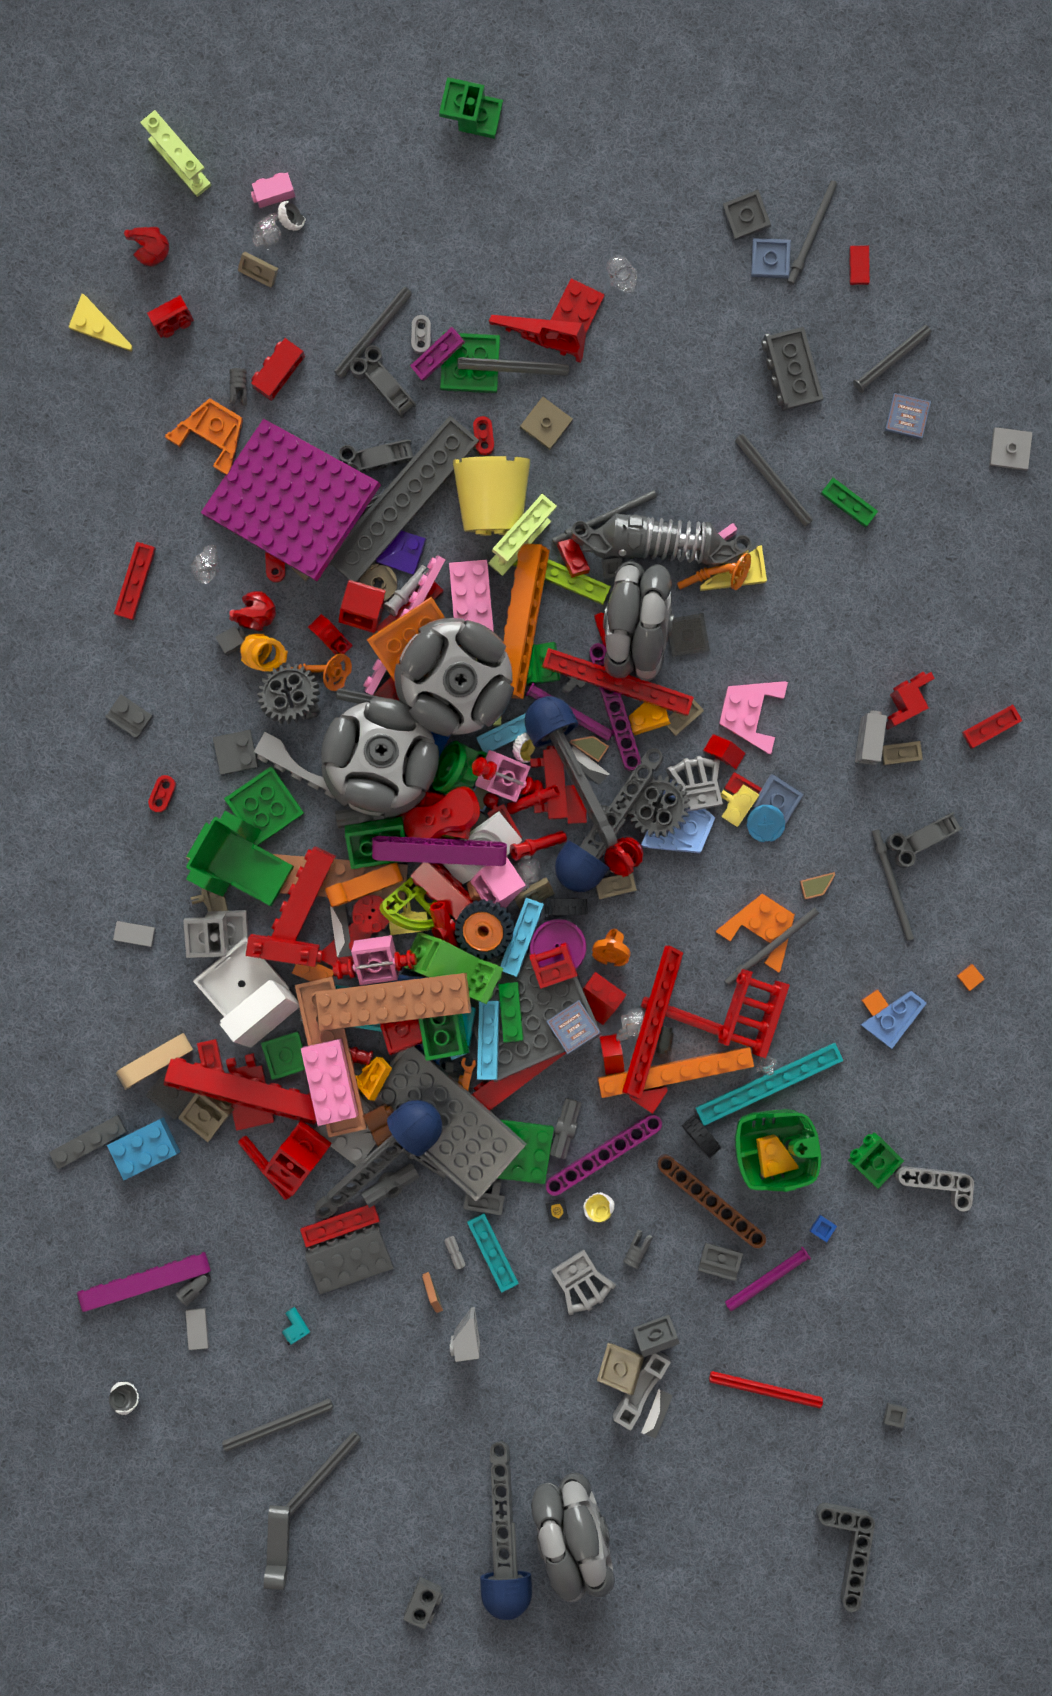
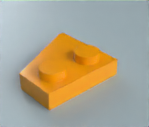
[629,702,671,736]
[356,1057,392,1101]
[756,1134,799,1178]

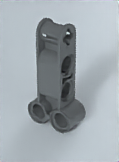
[350,346,416,418]
[339,439,414,473]
[886,812,963,868]

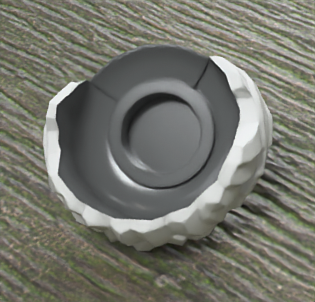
[278,201,306,231]
[109,1382,139,1415]

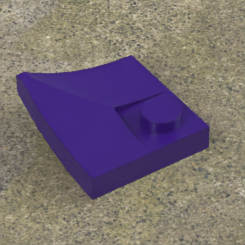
[376,531,427,575]

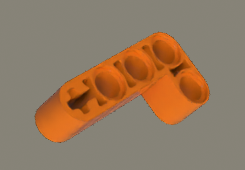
[325,862,404,908]

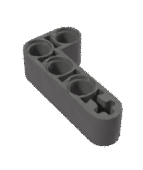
[264,1505,290,1590]

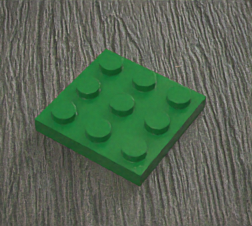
[440,332,500,393]
[224,766,305,846]
[498,1119,554,1184]

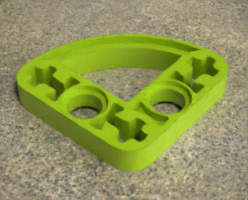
[380,877,451,931]

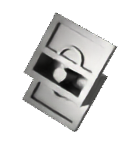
[183,910,249,958]

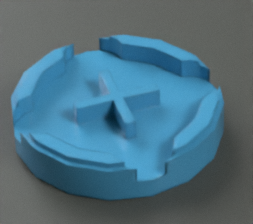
[747,805,785,842]

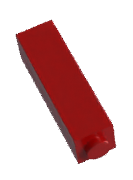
[530,746,568,820]
[245,934,323,967]

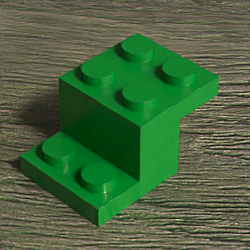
[439,77,503,139]

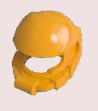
[240,633,288,672]

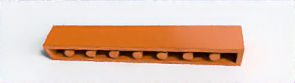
[503,544,550,699]
[597,1046,754,1098]

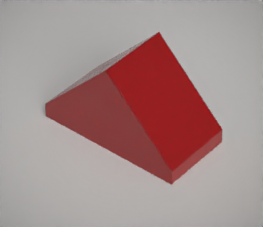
[703,734,745,769]
[599,1034,625,1075]
[628,1086,668,1114]

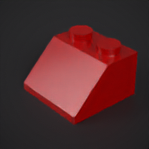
[582,972,627,1025]

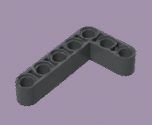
[816,1503,875,1612]

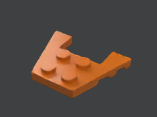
[164,398,243,475]
[716,894,795,973]

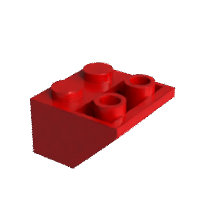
[147,295,194,338]
[338,580,386,633]

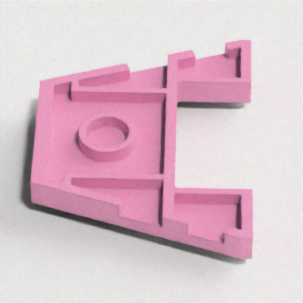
[719,681,788,755]

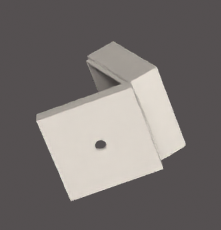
[193,937,299,1048]

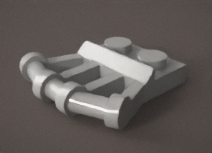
[666,756,723,812]
[551,1249,617,1315]

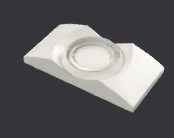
[443,811,522,884]

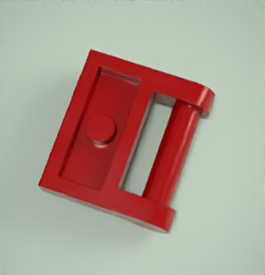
[529,942,578,989]

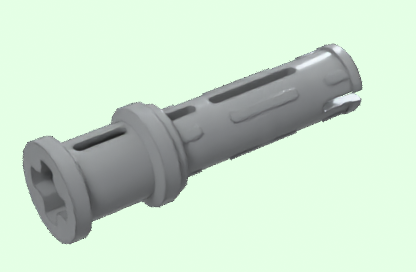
[383,565,429,616]

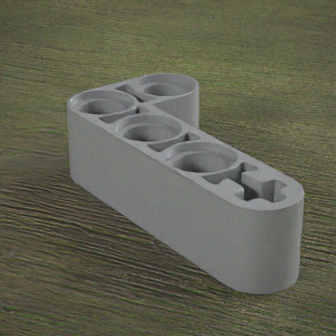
[895,1166,974,1212]

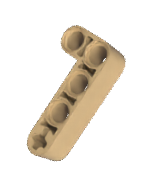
[116,1033,193,1090]

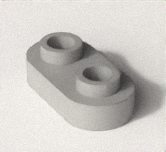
[411,315,431,355]

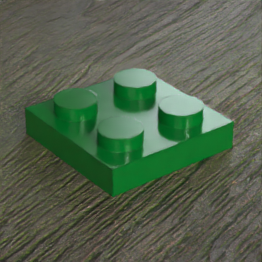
[261,1031,305,1080]

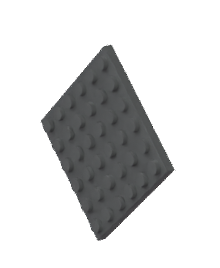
[470,946,602,1082]

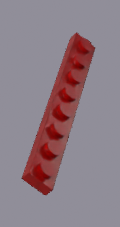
[542,648,694,716]
[622,946,683,1099]

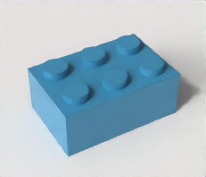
[107,1117,180,1180]

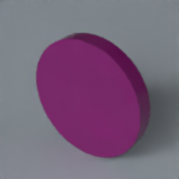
[530,919,587,969]

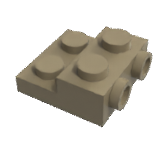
[179,1094,234,1142]

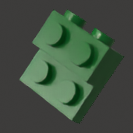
[526,642,560,686]
[848,1132,904,1189]

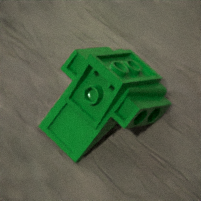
[186,811,294,907]

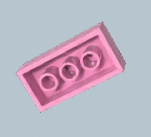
[449,560,493,631]
[301,1038,359,1126]

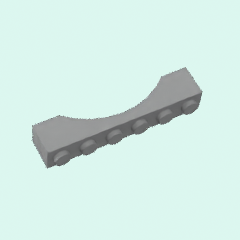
[254,732,350,807]

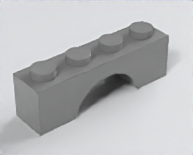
[613,1351,671,1431]

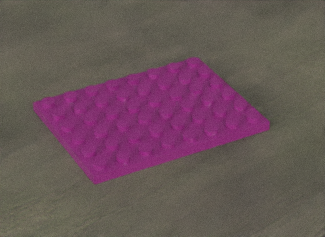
[201,419,381,582]

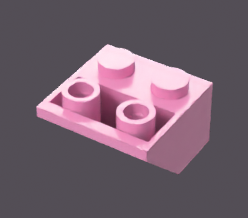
[470,858,526,908]

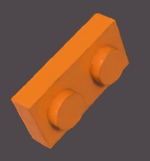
[292,963,334,982]

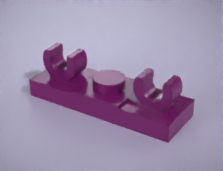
[410,327,465,381]

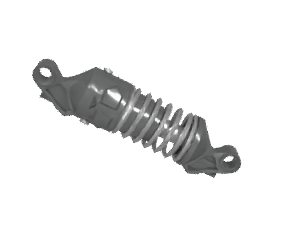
[571,514,751,568]

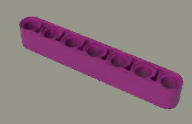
[589,643,641,771]
[372,836,507,866]
[546,1114,662,1196]
[77,1252,211,1312]

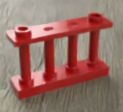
[718,969,790,1058]

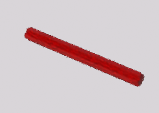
[709,1371,823,1408]

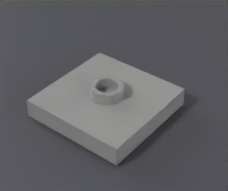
[989,427,1033,471]

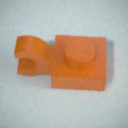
[458,1057,476,1091]

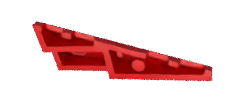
[489,315,586,363]

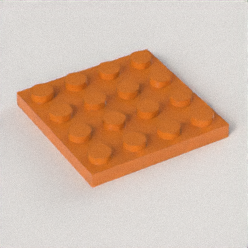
[367,597,461,692]

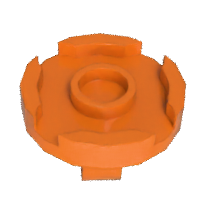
[592,928,631,966]

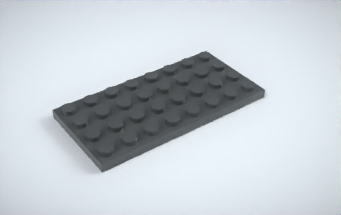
[361,1045,526,1202]

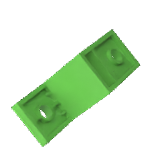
[404,932,504,1004]

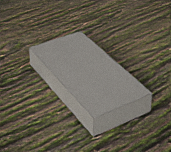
[113,921,156,947]
[186,1308,209,1350]

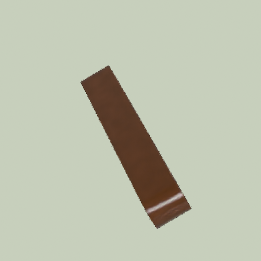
[657,1154,766,1248]

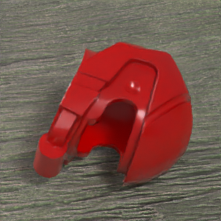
[124,227,169,267]
[229,591,276,631]
[604,837,643,877]

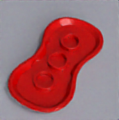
[403,786,480,839]

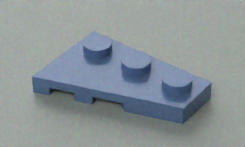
[860,991,926,1049]

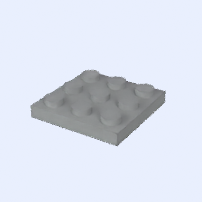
[314,1095,376,1166]

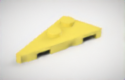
[69,294,133,352]
[700,545,767,591]

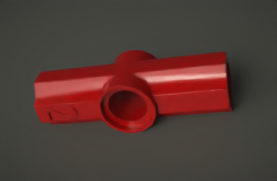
[429,901,460,949]

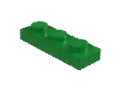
[820,478,878,528]
[498,982,524,1043]

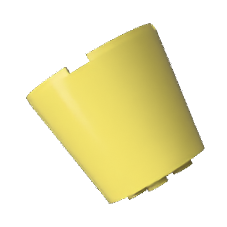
[453,456,530,536]

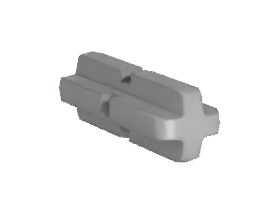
[445,1236,465,1270]

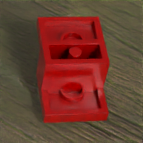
[886,672,935,730]
[262,1120,332,1196]

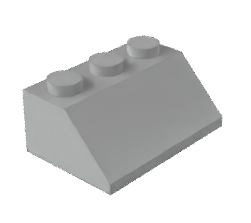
[450,1307,480,1362]

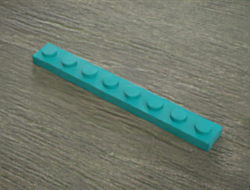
[695,1043,843,1126]

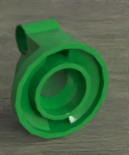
[432,741,487,795]

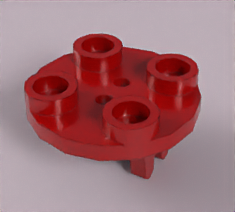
[352,895,390,933]

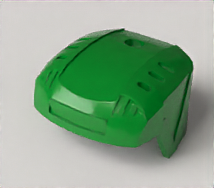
[735,1109,821,1192]

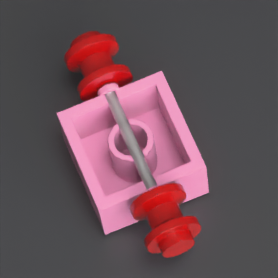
[472,750,543,802]
[333,935,417,985]

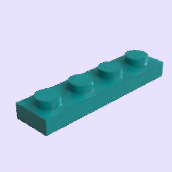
[467,1213,519,1293]

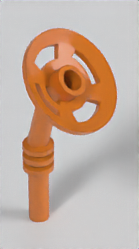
[677,553,751,590]
[273,654,352,691]

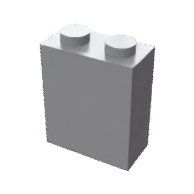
[855,711,887,765]

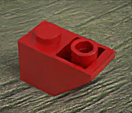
[308,614,353,655]

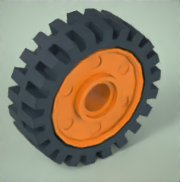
[455,899,514,959]

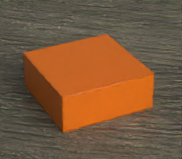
[957,964,984,991]
[861,989,889,1016]

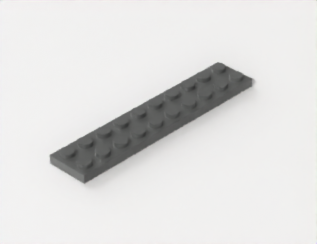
[330,416,479,582]

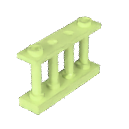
[140,110,211,197]
[488,494,557,576]

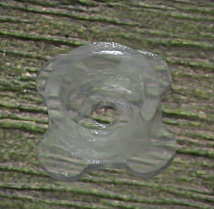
[756,1056,778,1075]

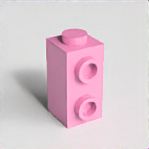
[251,172,295,208]

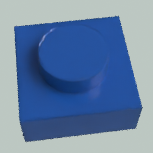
[809,1215,837,1243]

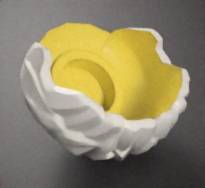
[512,733,535,763]
[583,1192,614,1223]

